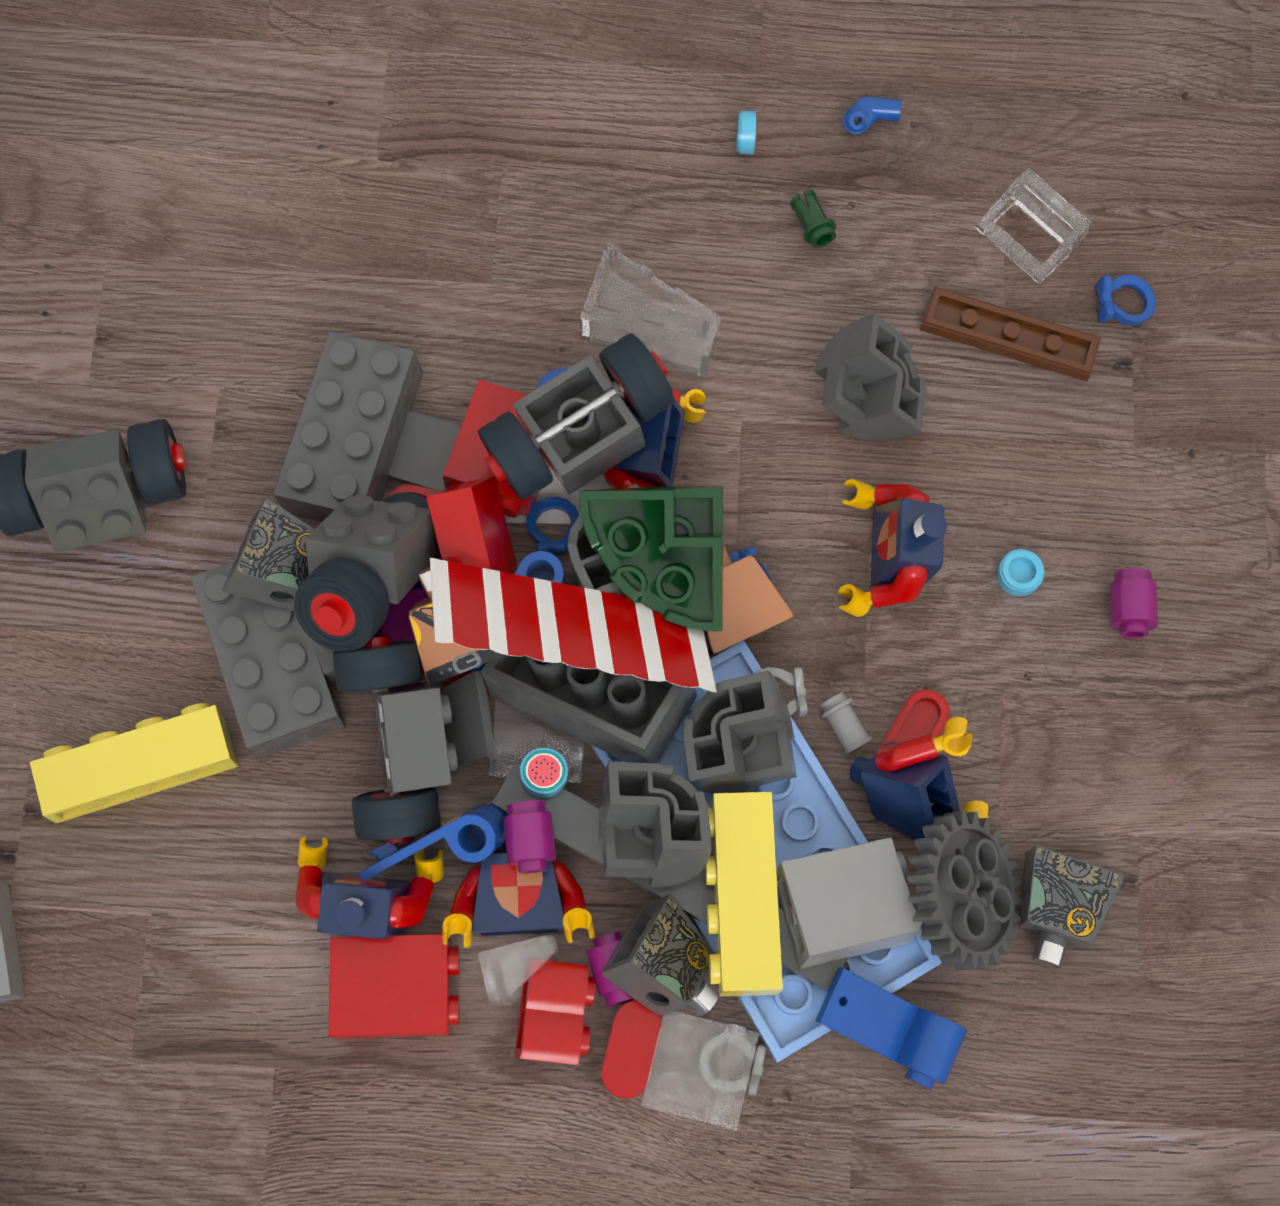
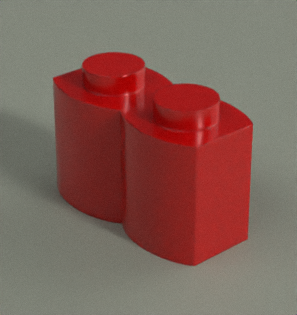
[515,959,596,1065]

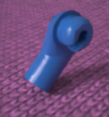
[843,96,902,134]

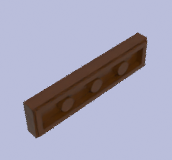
[920,286,1101,382]

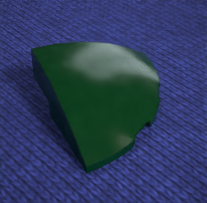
[579,486,723,632]

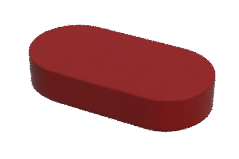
[879,689,950,749]
[602,1000,662,1099]

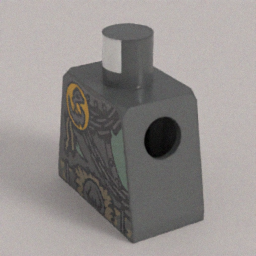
[222,498,314,611]
[1018,845,1124,968]
[601,894,718,1016]

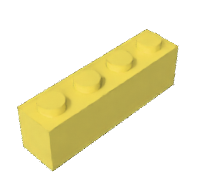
[30,703,238,824]
[704,792,783,997]

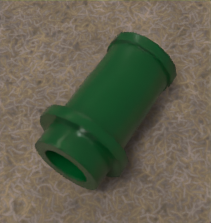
[790,190,836,248]

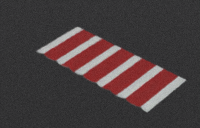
[430,558,717,693]

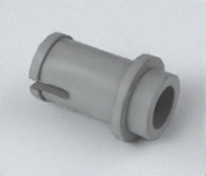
[819,692,872,754]

